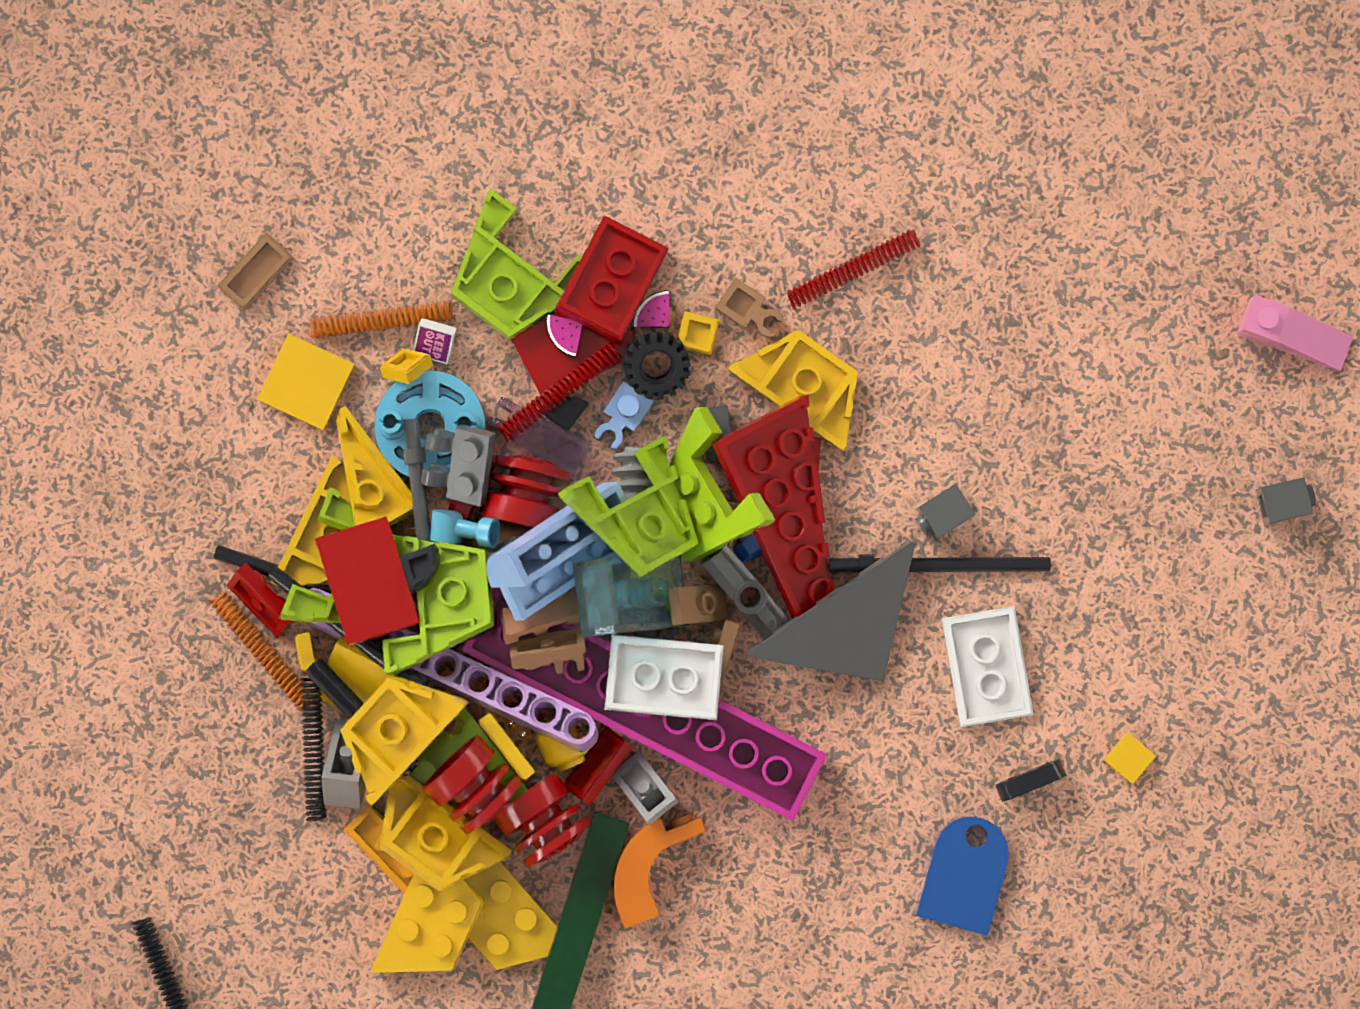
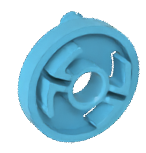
[374,371,486,478]

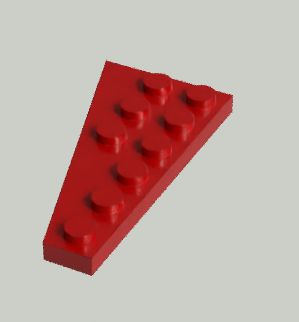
[712,394,834,619]

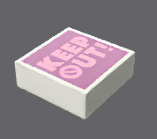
[413,318,457,364]

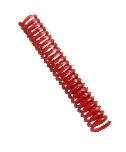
[787,230,921,310]
[498,340,622,442]

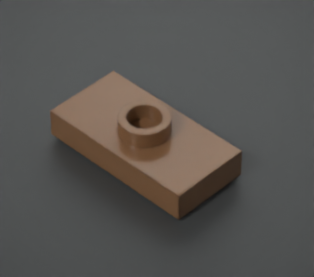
[668,584,729,626]

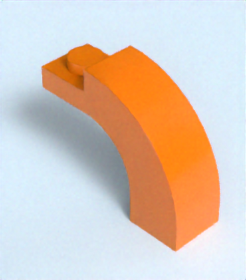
[614,813,706,929]

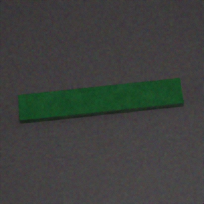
[531,812,630,1009]

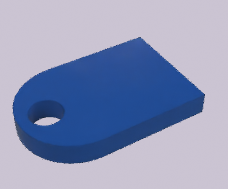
[915,817,1009,936]

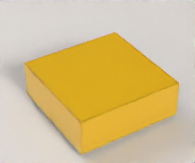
[678,311,720,356]
[380,348,433,385]
[294,632,315,673]
[1103,732,1156,784]

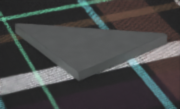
[747,541,915,682]

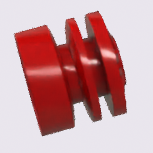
[482,455,571,529]
[422,734,522,835]
[494,772,592,868]

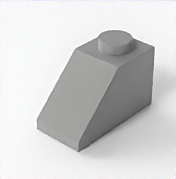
[322,720,366,809]

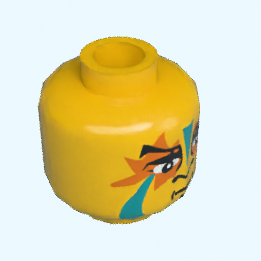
[536,716,589,771]

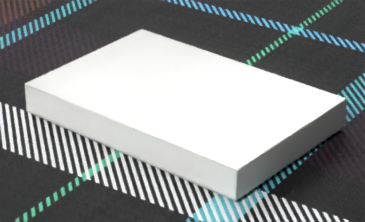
[941,606,1034,727]
[605,635,724,720]

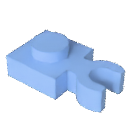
[595,381,654,450]

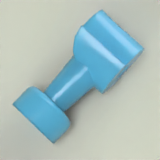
[430,509,501,548]

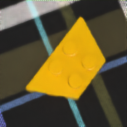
[728,329,858,452]
[271,455,351,587]
[340,675,468,806]
[380,775,512,892]
[465,862,557,970]
[371,873,484,973]

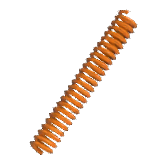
[310,300,453,339]
[208,591,315,711]

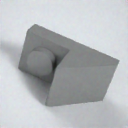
[612,751,679,825]

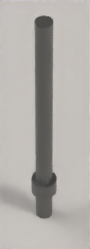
[403,418,432,542]

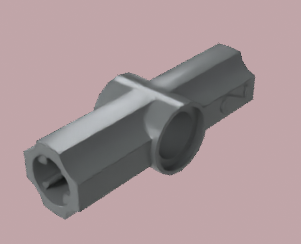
[701,546,790,640]

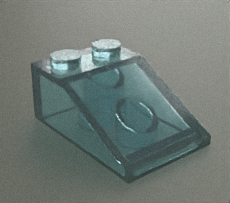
[573,555,690,638]

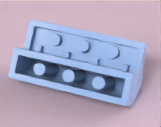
[486,482,626,620]

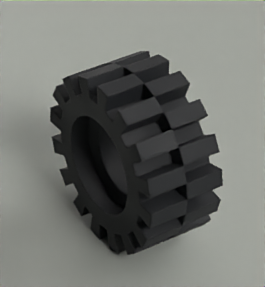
[622,328,691,400]

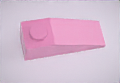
[1237,295,1353,371]

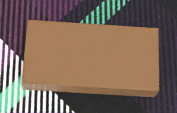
[217,232,294,311]

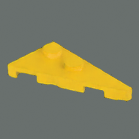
[336,406,414,526]

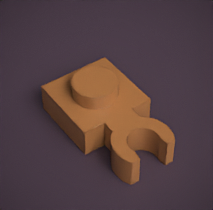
[715,277,783,338]

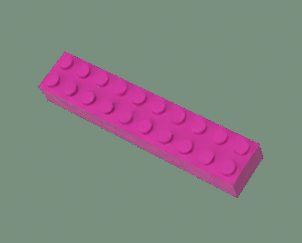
[461,587,827,821]

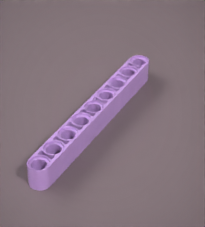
[305,588,598,751]

